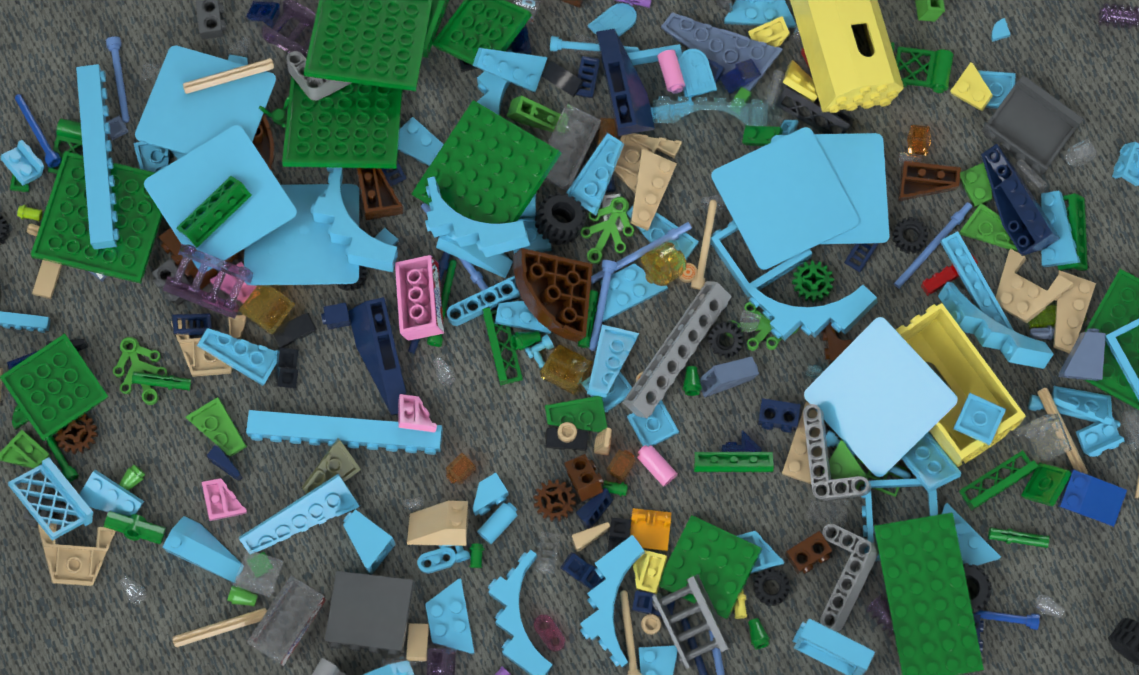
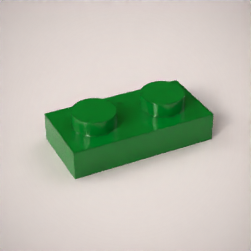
[742,125,783,146]

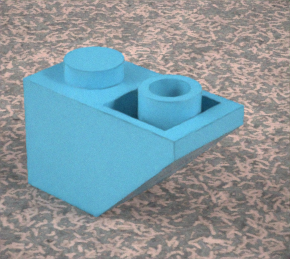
[473,473,509,516]

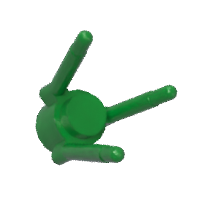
[259,96,290,128]

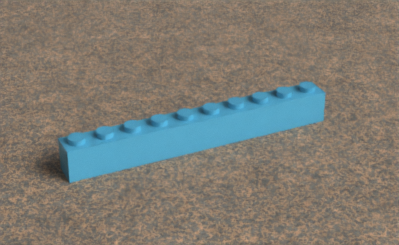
[76,64,119,249]
[246,410,443,455]

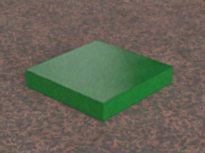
[1021,462,1072,507]

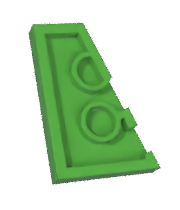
[959,203,1017,252]
[185,397,247,457]

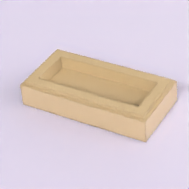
[32,260,62,299]
[406,624,429,661]

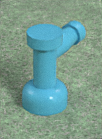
[525,334,554,369]
[439,545,471,563]

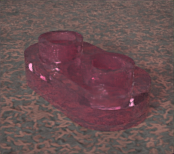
[534,615,565,652]

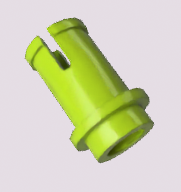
[17,205,43,222]

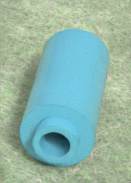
[477,502,518,544]

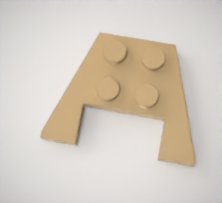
[614,133,682,193]
[995,249,1074,323]
[171,315,247,377]
[38,523,116,586]

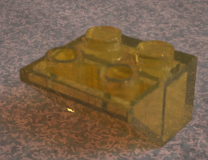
[238,285,295,335]
[540,344,593,395]

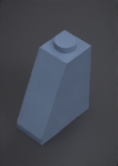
[1059,329,1106,381]
[699,357,759,398]

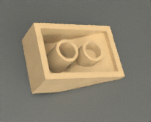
[407,501,468,546]

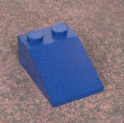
[1058,470,1127,527]

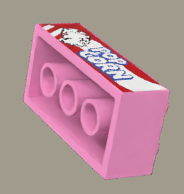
[395,255,444,341]

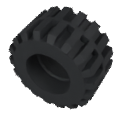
[535,193,586,245]
[963,563,992,613]
[1108,618,1139,666]

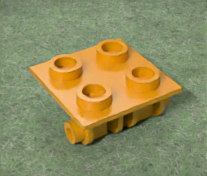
[630,508,672,551]

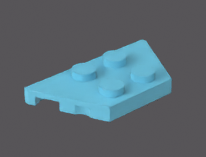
[724,0,796,28]
[601,264,668,322]
[942,503,1001,566]
[737,531,784,574]
[425,579,475,654]

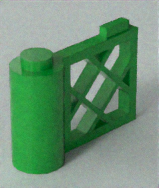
[896,47,954,93]
[48,118,83,174]

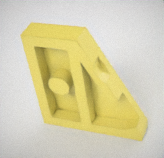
[748,16,790,47]
[783,60,818,101]
[950,62,993,111]
[633,550,668,594]

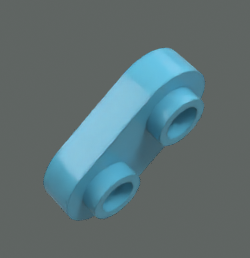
[417,547,456,574]

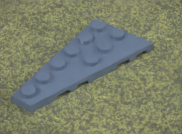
[661,13,783,92]

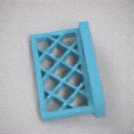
[8,457,93,541]

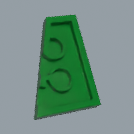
[545,396,608,432]

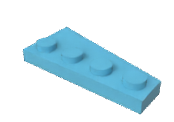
[566,133,624,216]
[196,328,278,386]
[639,646,677,675]

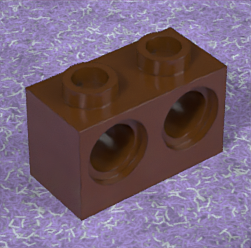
[564,454,604,501]
[785,531,833,574]

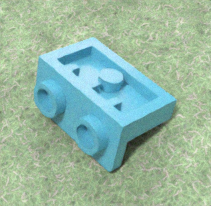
[0,140,44,185]
[1112,142,1139,186]
[1076,417,1125,457]

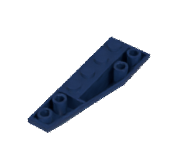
[596,29,655,136]
[981,144,1060,256]
[348,297,407,416]

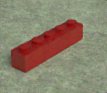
[921,253,978,296]

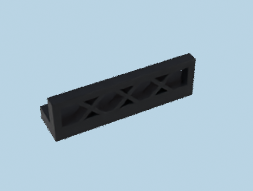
[776,86,855,134]

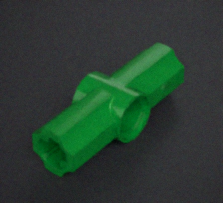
[104,511,166,544]

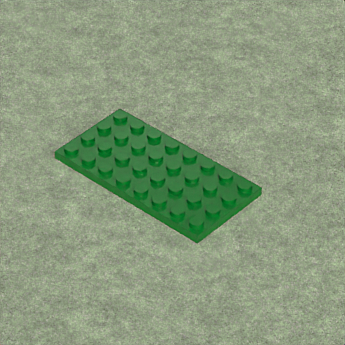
[874,512,984,675]

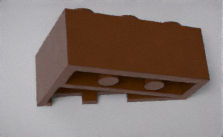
[898,161,961,201]
[356,168,403,220]
[159,228,219,290]

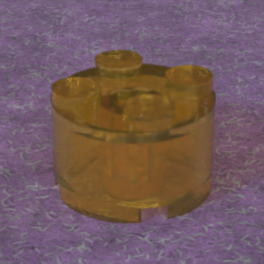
[641,242,686,286]

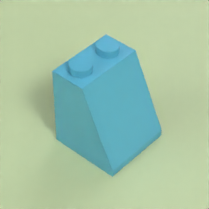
[343,509,396,575]

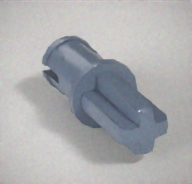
[1030,325,1055,341]

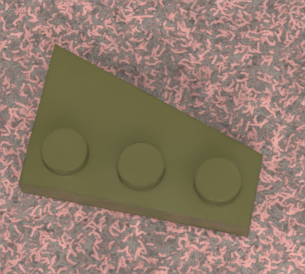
[302,438,361,494]

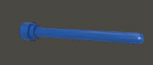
[15,94,62,168]
[973,610,1040,630]

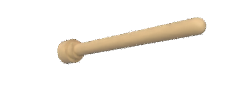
[690,200,717,290]
[620,590,642,675]

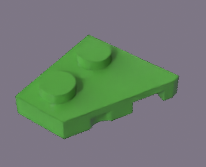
[960,162,992,208]
[0,430,51,469]
[822,439,867,490]

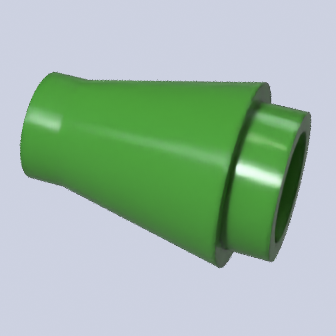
[119,464,145,491]
[227,585,258,607]

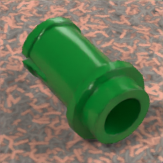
[603,480,628,497]
[469,544,485,568]

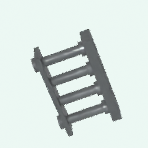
[652,574,732,669]

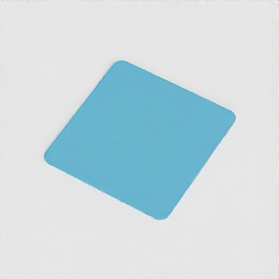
[135,46,276,154]
[144,125,297,272]
[711,127,859,270]
[771,133,889,244]
[244,184,359,286]
[804,317,958,477]

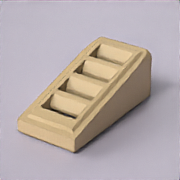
[594,428,612,455]
[572,522,610,552]

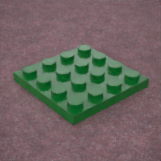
[432,0,532,65]
[0,333,109,441]
[659,515,762,620]

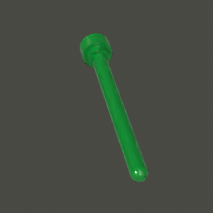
[427,259,457,347]
[46,436,79,483]

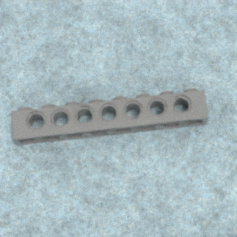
[622,281,732,418]

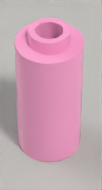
[657,50,685,94]
[637,445,678,487]

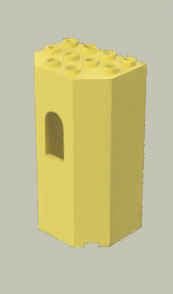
[790,0,904,113]
[896,303,1026,467]

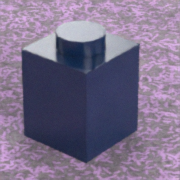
[321,302,351,330]

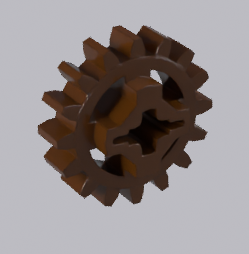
[55,414,98,455]
[534,479,576,522]

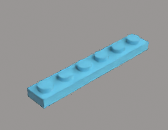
[940,231,1014,331]

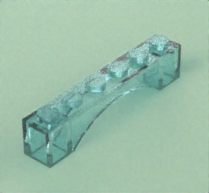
[653,96,768,126]

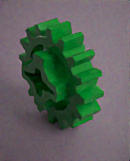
[792,260,834,303]

